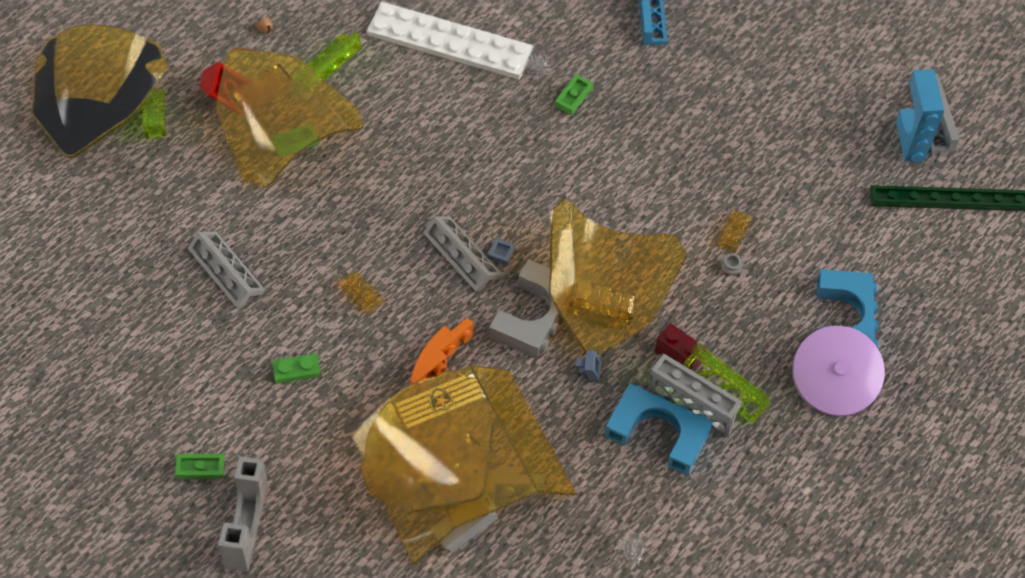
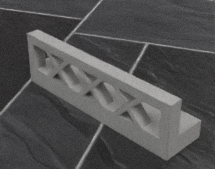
[930,74,960,154]
[423,216,503,292]
[188,231,266,308]

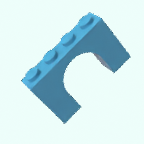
[896,69,944,162]
[817,269,878,348]
[604,383,713,476]

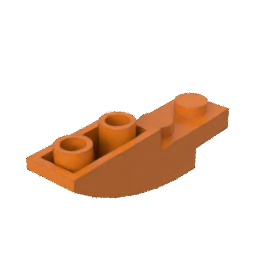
[411,318,474,394]

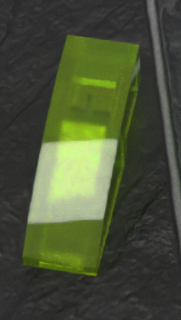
[143,88,167,138]

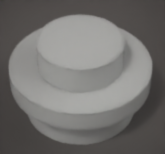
[721,254,743,275]

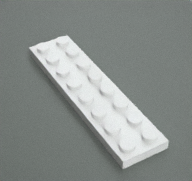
[367,2,533,80]

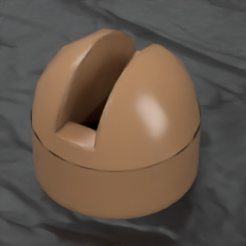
[255,16,273,34]

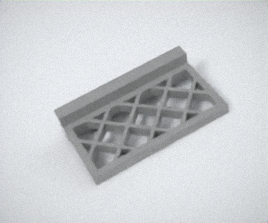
[650,353,743,438]

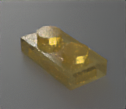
[716,209,753,253]
[338,270,384,315]

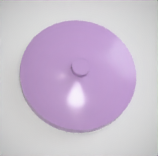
[792,326,885,417]

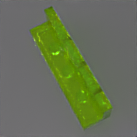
[288,32,361,97]
[683,342,770,423]

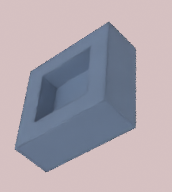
[487,238,516,266]

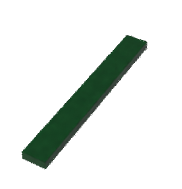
[869,185,1025,211]

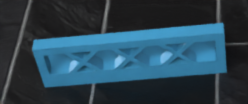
[639,0,668,45]

